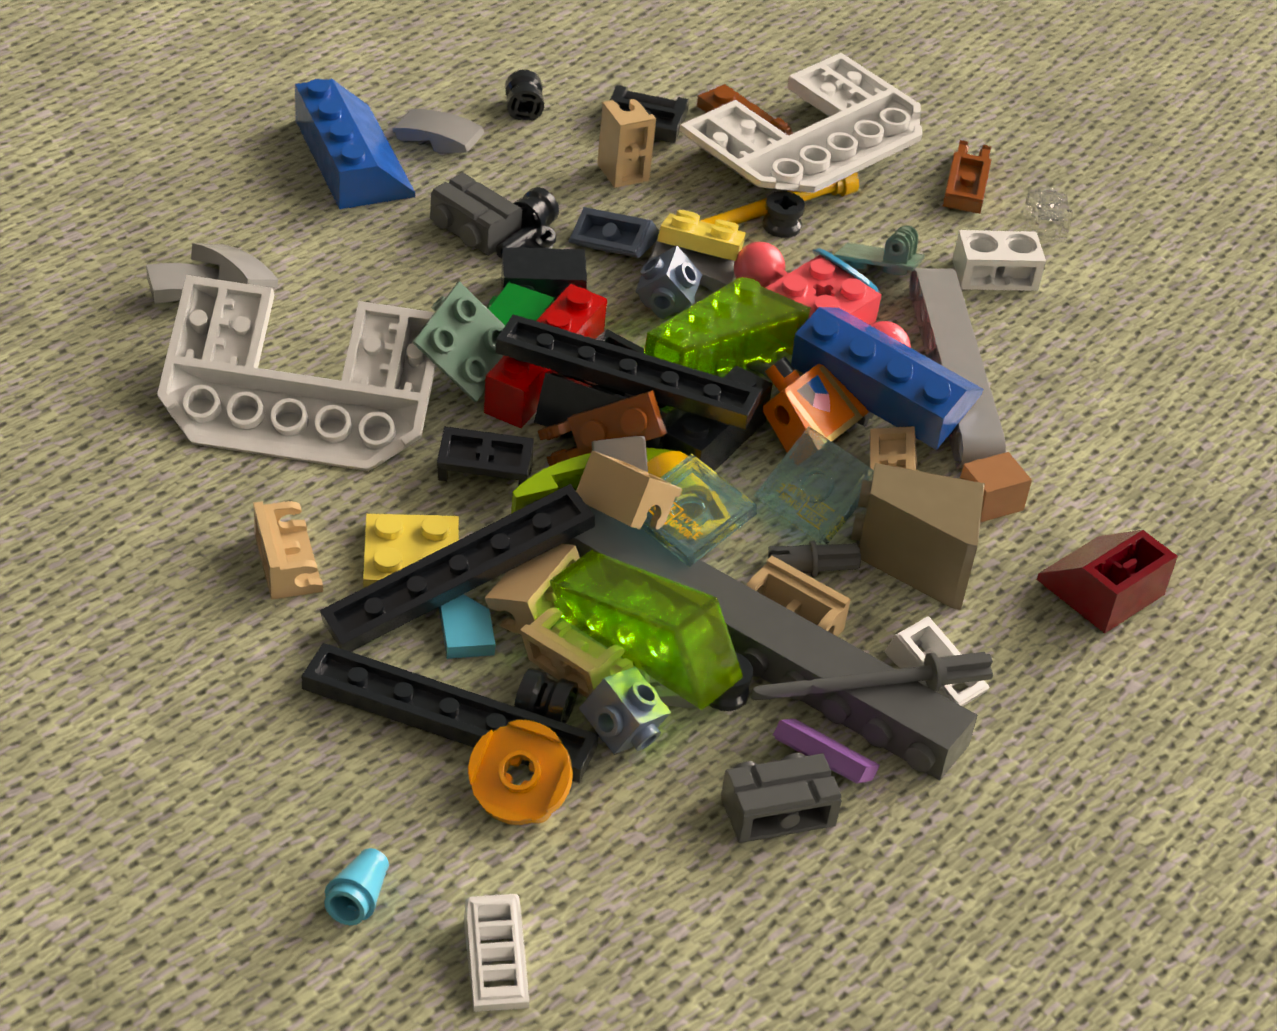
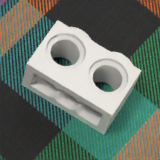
[952,230,1046,291]

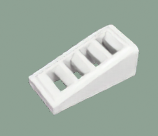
[884,616,990,706]
[464,894,529,1012]

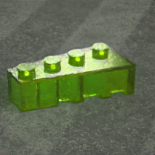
[644,277,810,376]
[549,550,743,710]

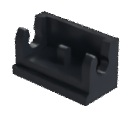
[437,426,534,486]

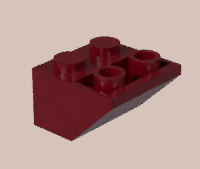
[1036,530,1178,634]

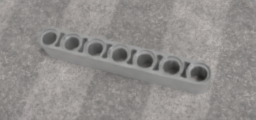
[909,268,1006,469]

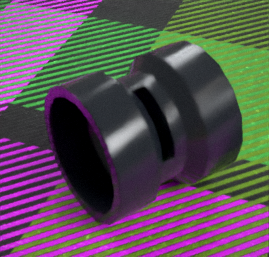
[505,70,544,120]
[514,668,578,724]

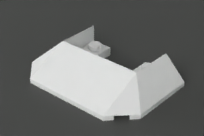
[680,53,922,193]
[157,275,436,471]

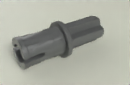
[768,540,861,577]

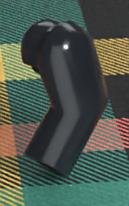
[496,226,557,259]

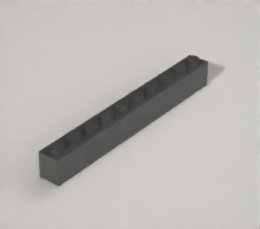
[563,504,978,780]

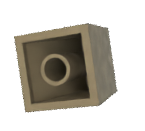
[851,463,985,610]

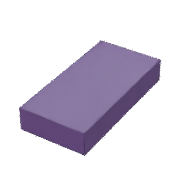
[773,719,880,784]

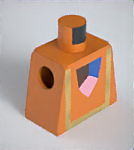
[763,356,869,467]

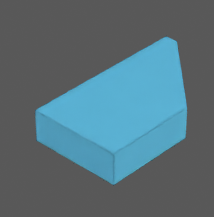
[439,594,496,659]

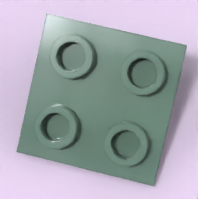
[834,225,925,275]
[412,281,505,402]

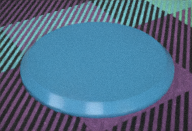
[812,248,880,293]

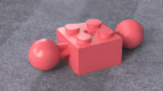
[734,242,911,348]

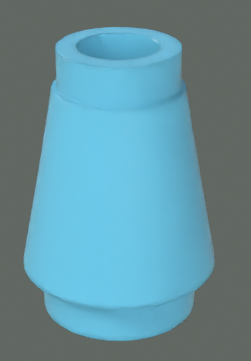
[324,848,389,925]

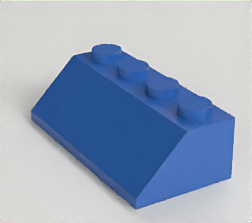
[295,79,416,209]
[791,307,983,450]

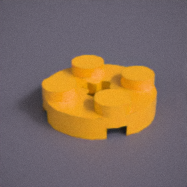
[468,720,573,825]

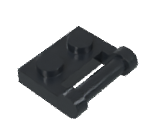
[609,85,689,144]

